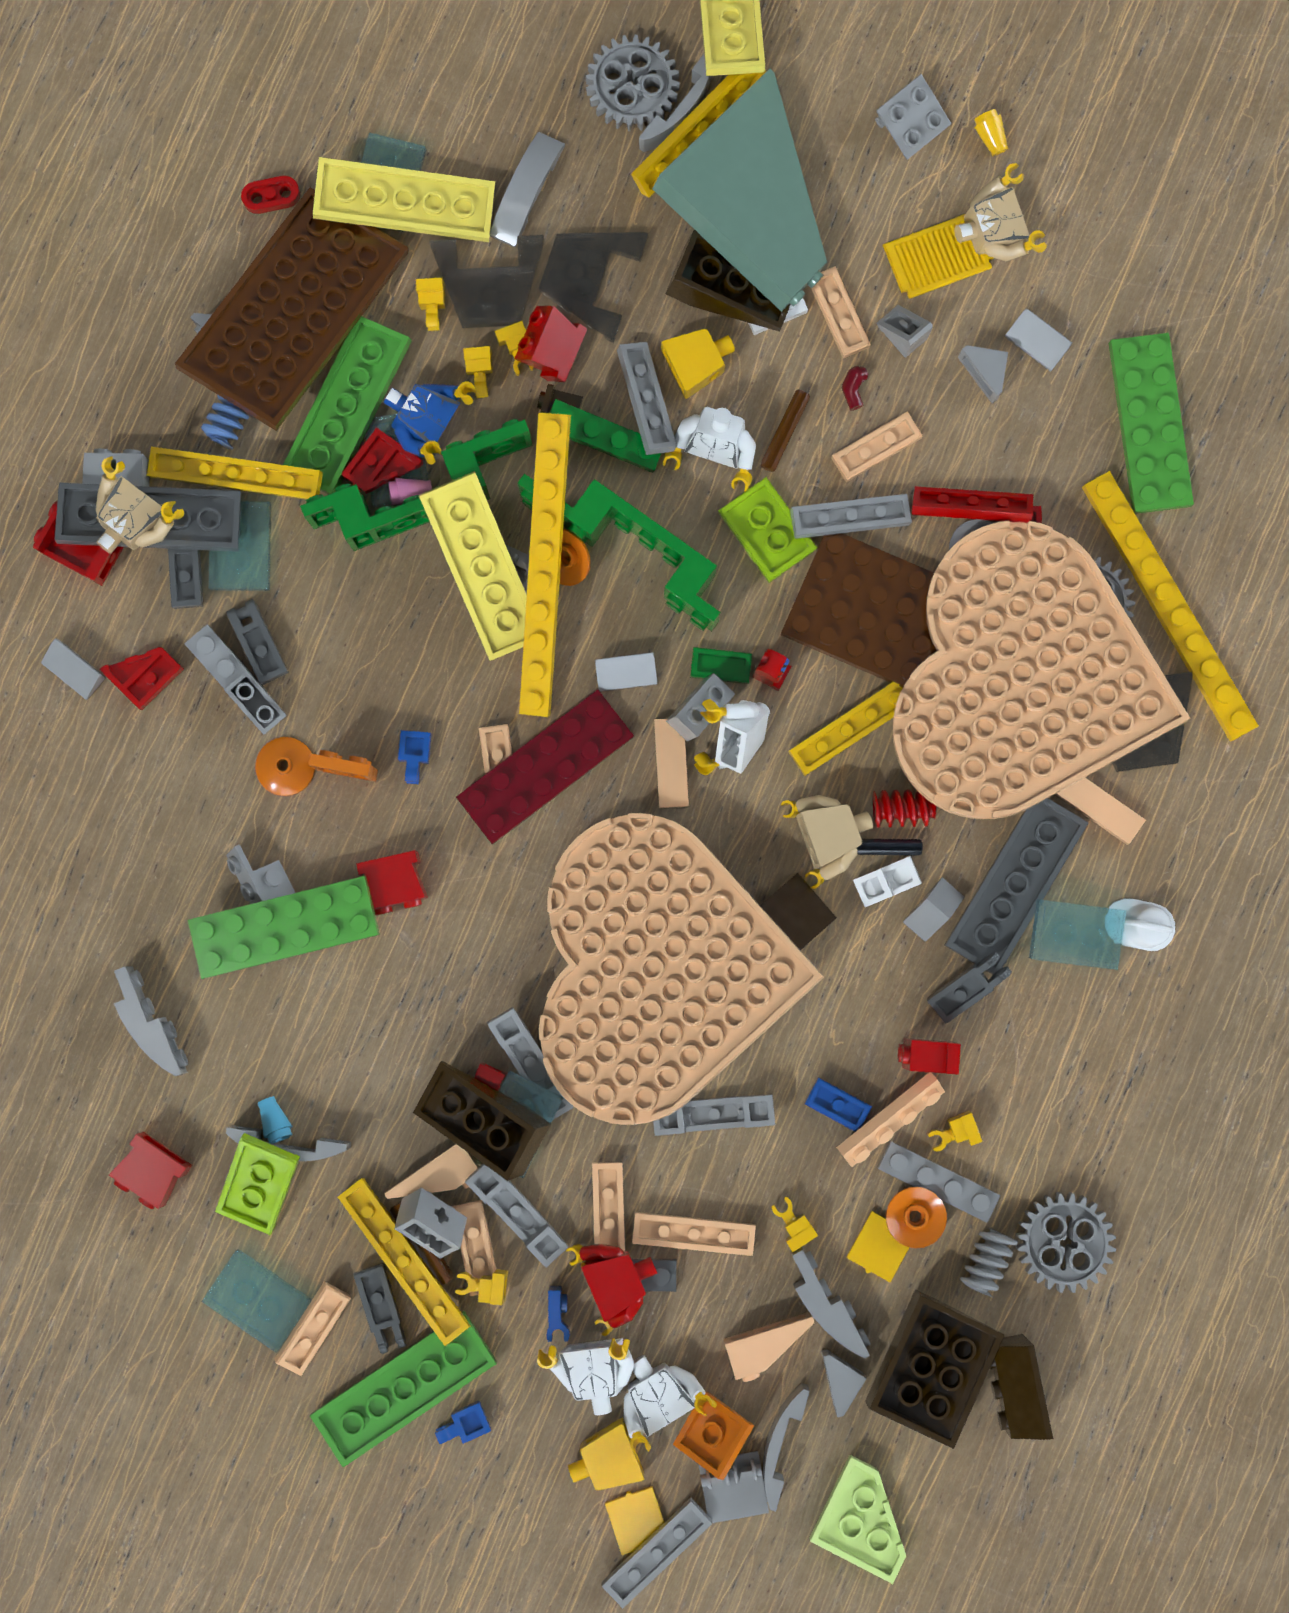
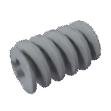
[960,1228,1018,1297]

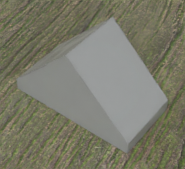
[876,305,933,358]
[958,345,1008,404]
[903,877,964,942]
[821,1349,866,1418]

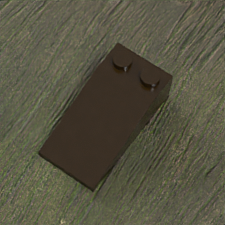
[665,230,791,332]
[760,873,837,950]
[413,1061,551,1181]

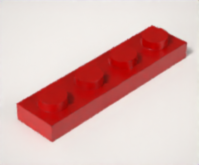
[912,486,1034,523]

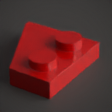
[341,428,424,494]
[99,647,184,711]

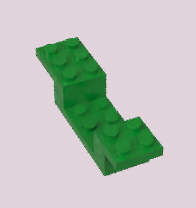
[300,419,533,551]
[517,473,721,632]

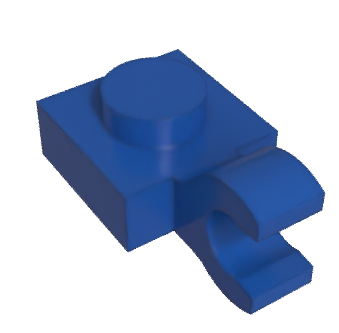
[398,730,432,785]
[546,1286,570,1342]
[435,1400,491,1444]

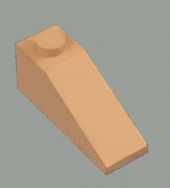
[385,1144,481,1199]
[724,1312,814,1382]

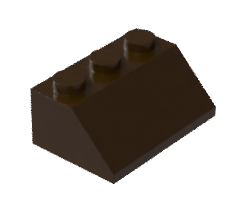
[990,1334,1054,1440]

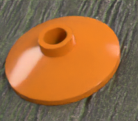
[560,529,591,586]
[255,737,315,796]
[886,1187,947,1248]

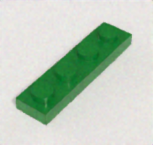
[550,399,661,473]

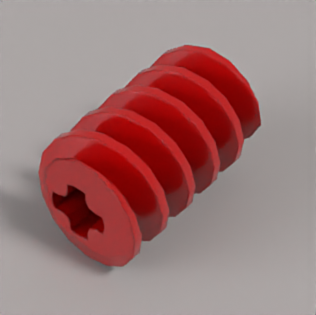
[872,790,936,828]

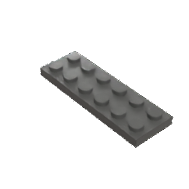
[55,483,242,552]
[944,798,1088,975]

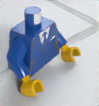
[383,381,477,465]

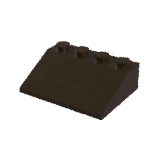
[865,1289,1004,1449]

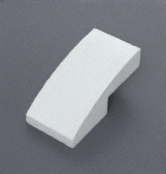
[853,856,922,907]

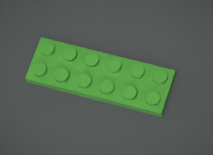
[283,317,412,495]
[1108,333,1194,514]
[188,876,380,979]
[310,1311,497,1467]

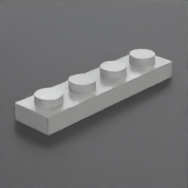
[617,342,677,455]
[790,494,912,539]
[877,1141,1000,1223]
[602,1498,712,1609]

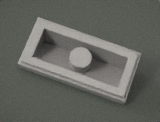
[1004,308,1072,372]
[41,638,106,700]
[595,652,657,692]

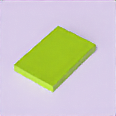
[718,477,817,583]
[215,1133,300,1235]

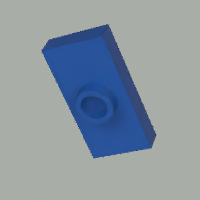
[804,1077,872,1132]

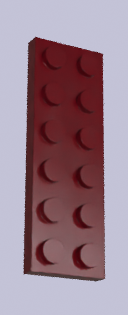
[456,690,634,845]

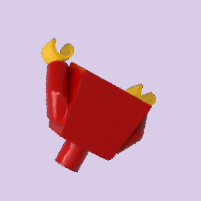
[566,1244,658,1336]

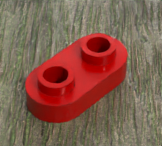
[241,175,301,214]

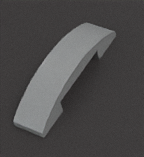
[639,54,712,152]
[490,132,565,248]
[487,1007,574,1122]
[653,1094,775,1136]
[226,1125,351,1161]
[465,1164,568,1267]
[763,1383,810,1512]

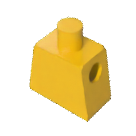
[661,329,735,399]
[568,1417,644,1490]

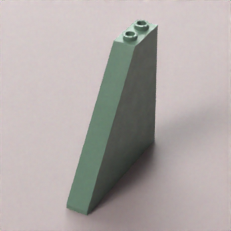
[652,69,827,312]

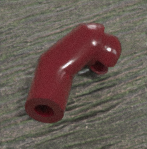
[841,366,868,411]

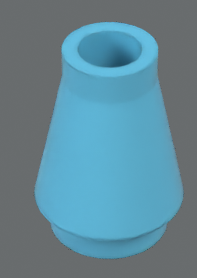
[257,1096,293,1144]

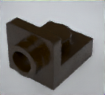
[537,384,583,413]

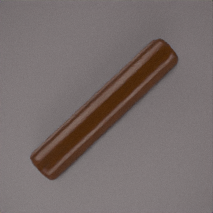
[761,389,810,472]

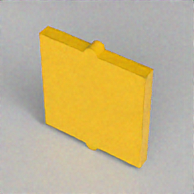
[846,1211,910,1282]
[605,1486,664,1555]

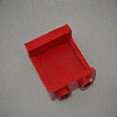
[33,501,124,586]

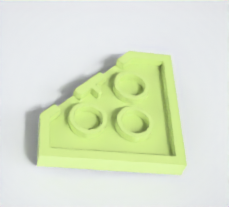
[809,1455,906,1584]

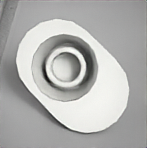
[1104,899,1175,951]

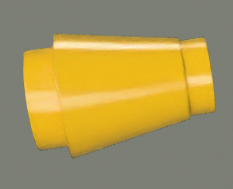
[974,109,1009,157]

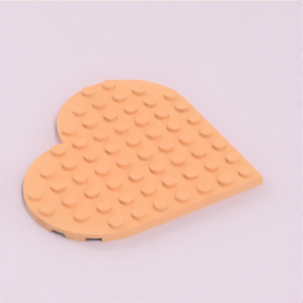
[893,521,1191,820]
[539,813,824,1125]

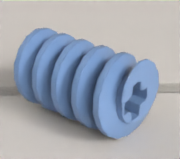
[201,395,249,450]

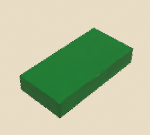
[690,647,752,684]

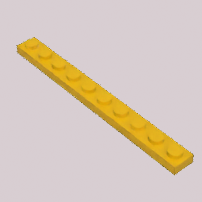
[519,413,571,717]
[1082,471,1259,742]

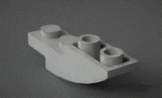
[184,624,287,735]
[114,966,188,1076]
[790,1247,871,1358]

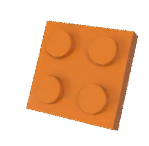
[308,750,378,782]
[673,1391,755,1480]

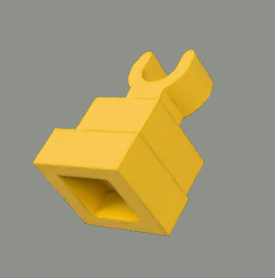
[416,278,446,331]
[495,321,534,376]
[463,346,493,398]
[927,1111,983,1152]
[771,1196,818,1252]
[455,1269,508,1305]

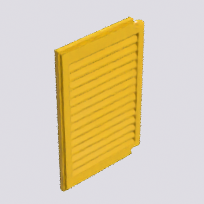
[882,214,994,299]

